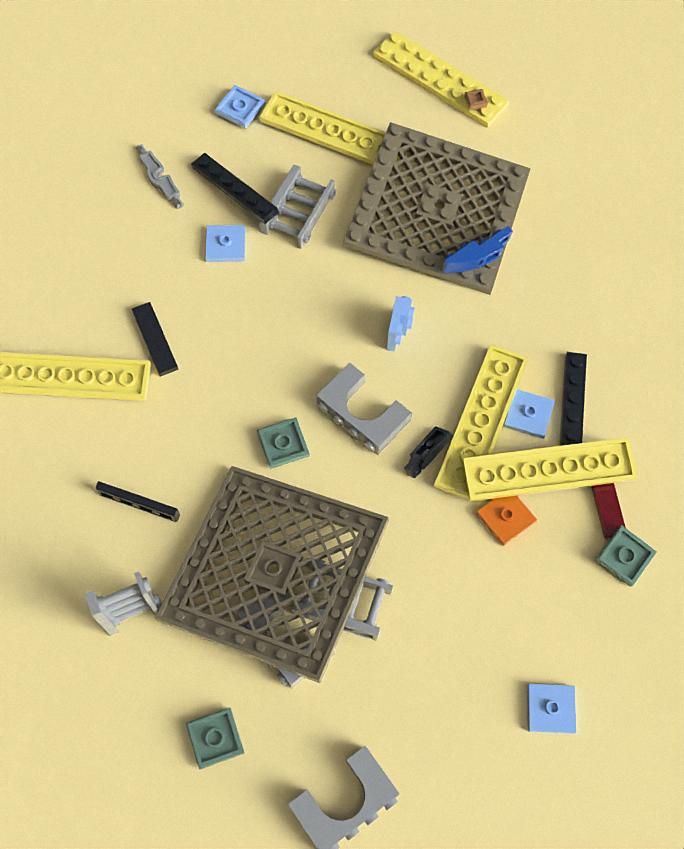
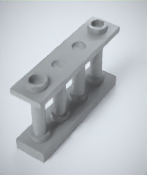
[259,164,336,249]
[291,560,393,641]
[84,571,162,636]

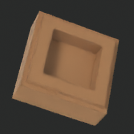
[464,89,488,110]

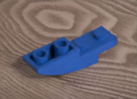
[441,226,513,273]

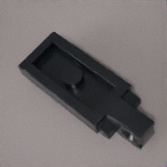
[404,426,453,478]

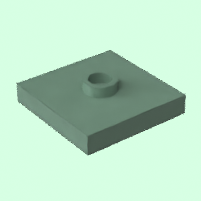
[257,417,310,469]
[595,525,657,587]
[186,708,245,770]

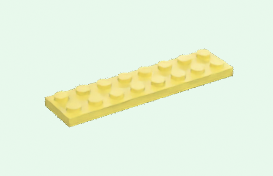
[373,31,509,128]
[259,91,400,173]
[434,344,528,502]
[0,352,151,401]
[462,437,638,502]

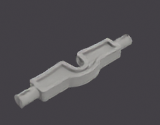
[136,144,184,209]

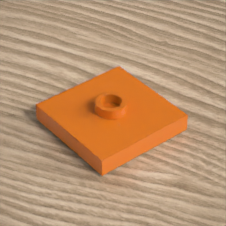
[476,495,537,546]

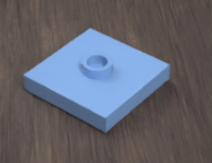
[215,85,265,129]
[206,225,245,262]
[504,389,555,439]
[528,684,577,734]

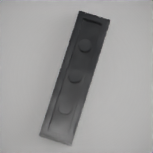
[132,302,179,377]
[95,481,180,522]

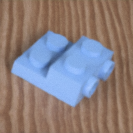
[387,296,415,352]

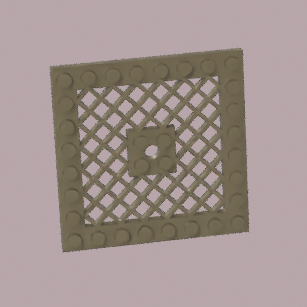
[343,122,531,295]
[155,466,389,683]

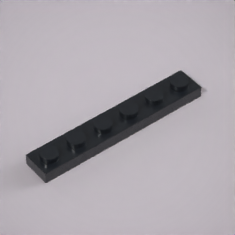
[191,153,279,224]
[560,352,587,446]

